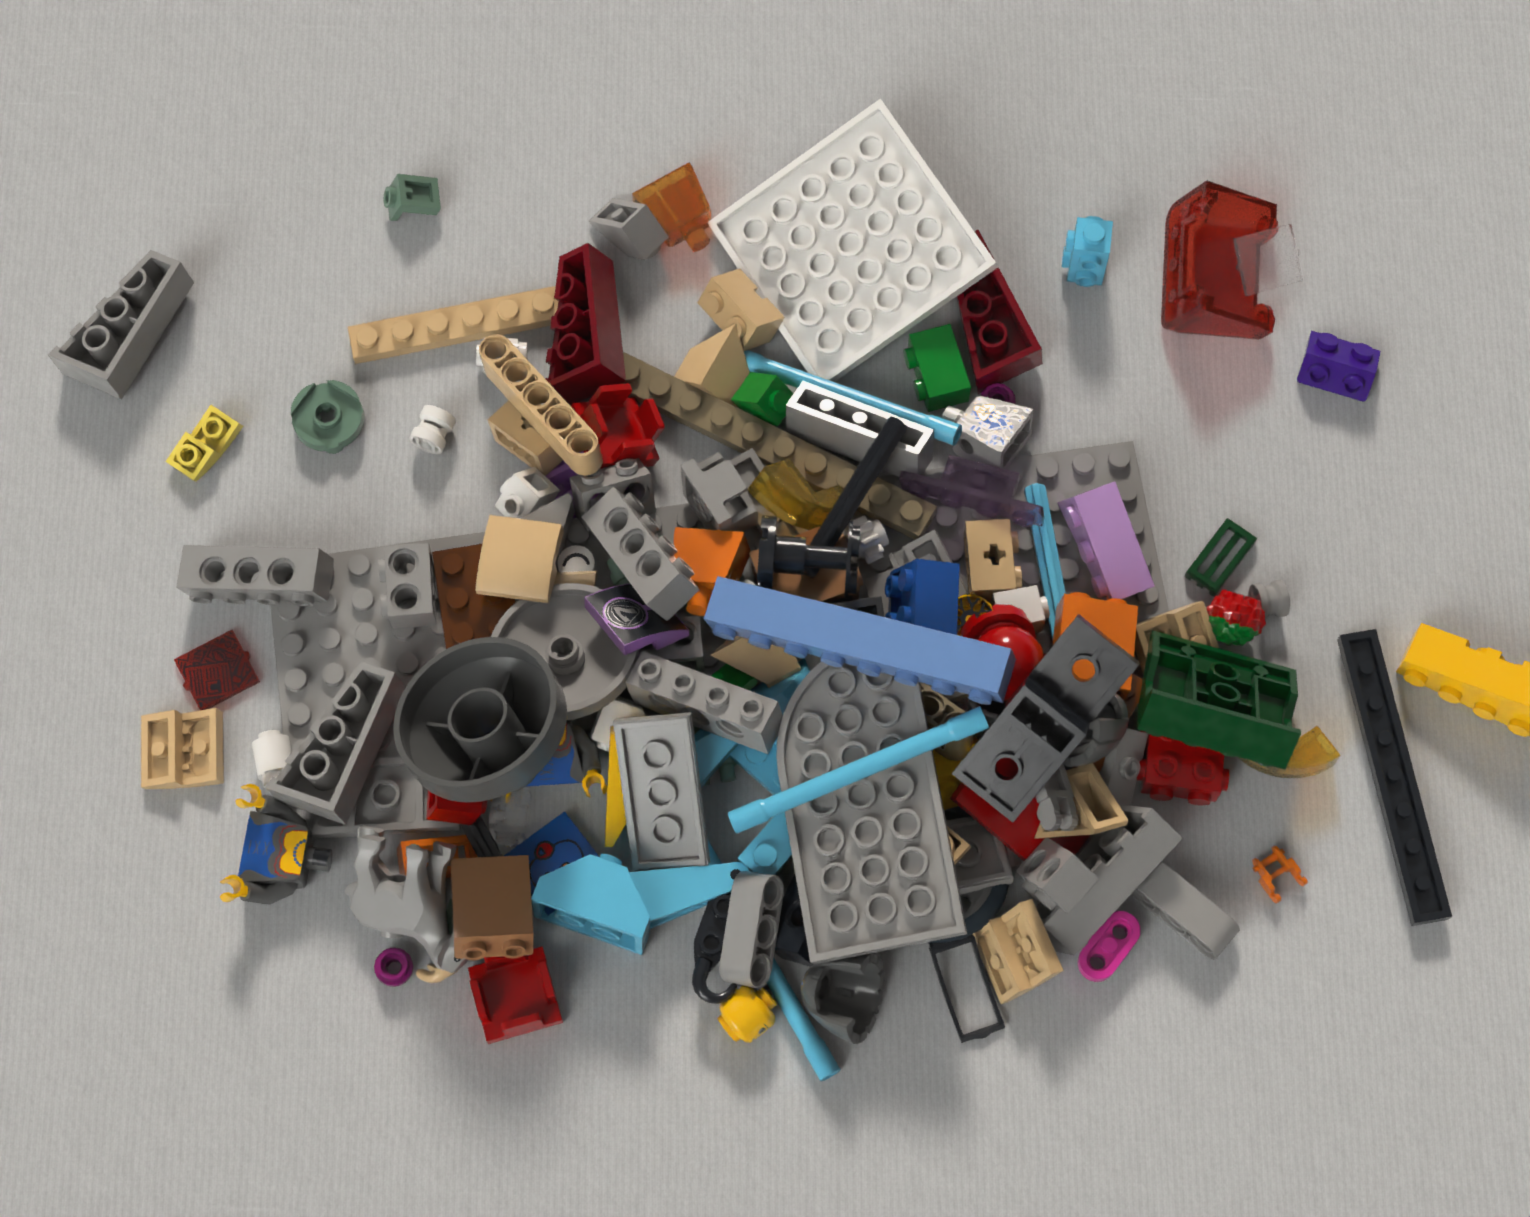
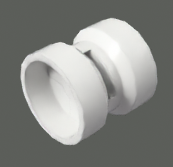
[409,405,456,455]

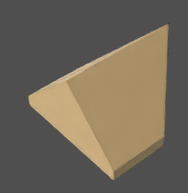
[674,323,750,408]
[711,636,801,688]
[1034,763,1129,839]

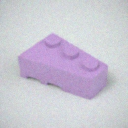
[1057,481,1155,600]

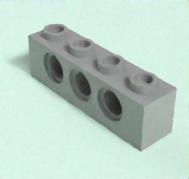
[582,486,700,621]
[176,545,334,606]
[625,651,783,754]

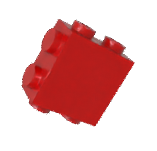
[1136,730,1229,806]

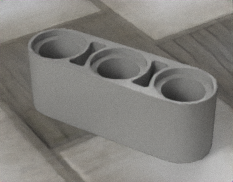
[1132,861,1240,960]
[719,871,784,988]

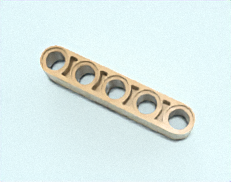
[479,334,603,476]

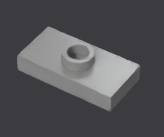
[1101,728,1148,806]

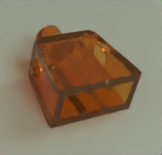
[632,162,711,252]

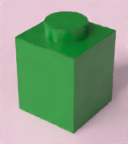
[731,372,793,426]

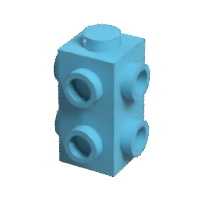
[1061,216,1113,287]

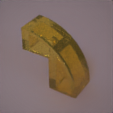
[747,459,843,530]
[1238,726,1341,778]

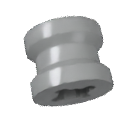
[1248,580,1290,619]

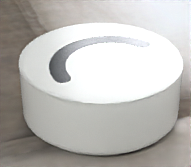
[558,545,595,572]

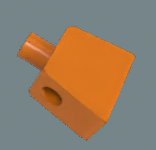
[674,527,751,616]

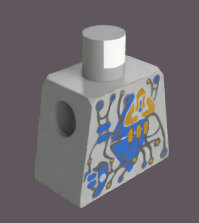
[942,396,1033,478]

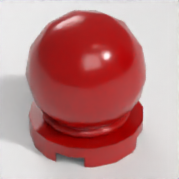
[960,604,1044,701]

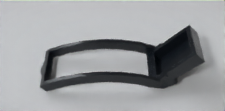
[929,934,1005,1043]

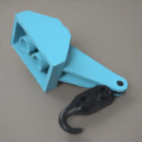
[531,854,749,1004]

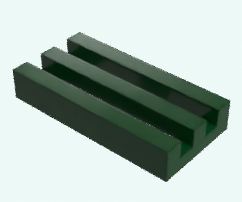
[1184,518,1258,597]

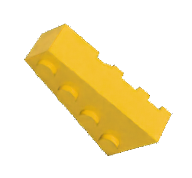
[1396,623,1530,737]

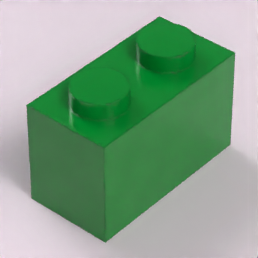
[903,324,971,412]

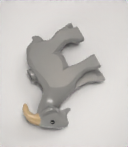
[345,825,468,983]

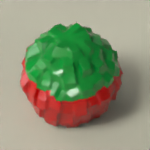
[1206,589,1266,646]

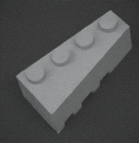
[48,250,194,400]
[265,662,406,825]
[1036,805,1183,955]

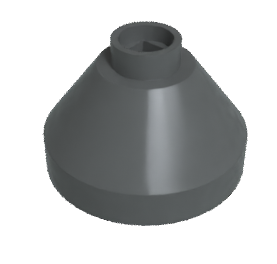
[393,637,567,802]

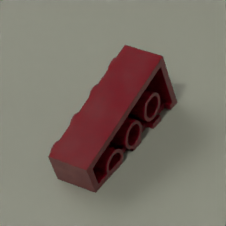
[956,230,1043,395]
[545,243,626,406]

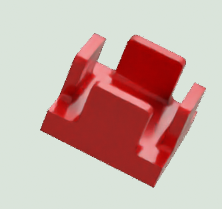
[571,383,665,469]
[468,946,563,1044]

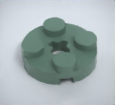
[291,380,365,454]

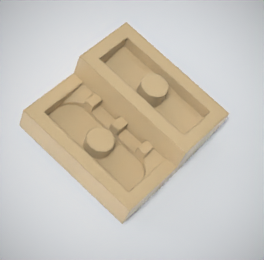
[475,515,564,604]
[1135,601,1219,675]
[141,708,224,789]
[973,899,1064,1004]

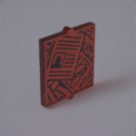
[174,630,260,710]

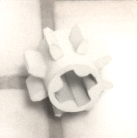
[844,515,889,564]

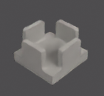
[681,452,758,532]

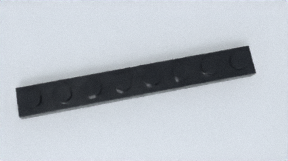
[1337,629,1452,926]

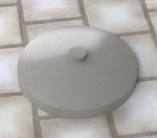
[491,583,640,720]

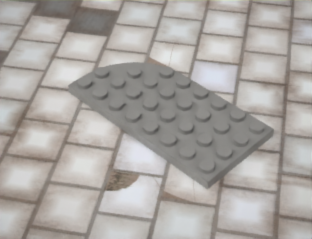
[776,662,967,965]

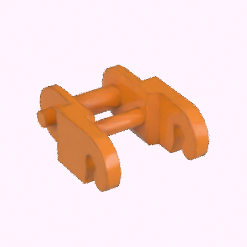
[1252,845,1308,904]

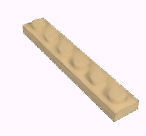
[348,286,558,364]

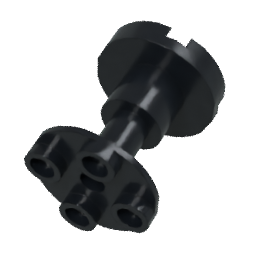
[757,515,860,597]

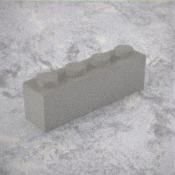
[786,381,934,483]

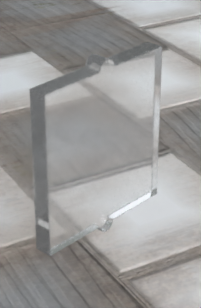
[1233,224,1303,296]

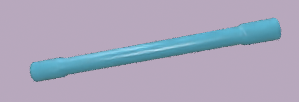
[744,350,962,446]
[728,706,990,834]
[707,838,841,1082]

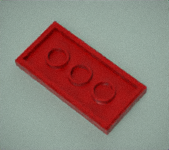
[950,758,1090,861]

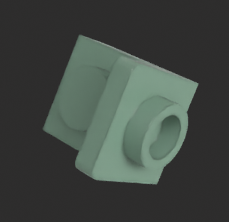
[383,174,441,221]

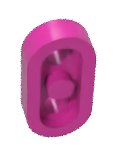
[1077,911,1140,982]

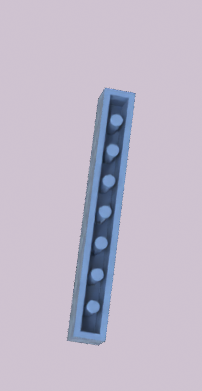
[704,576,1016,705]

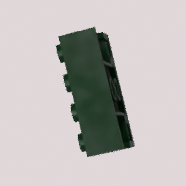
[1138,630,1301,770]

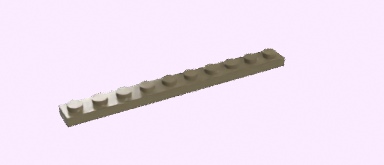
[620,352,937,540]

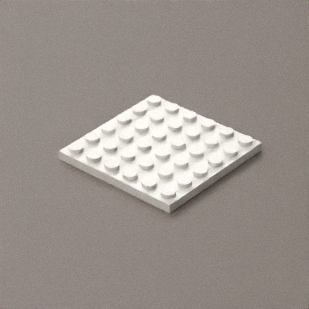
[707,99,998,382]

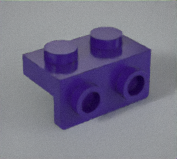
[1297,330,1381,402]

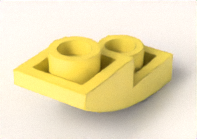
[165,405,243,482]

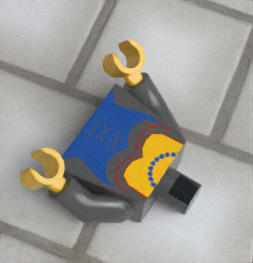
[490,720,607,803]
[220,784,332,905]

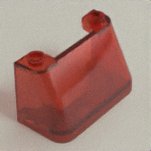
[1161,180,1278,340]

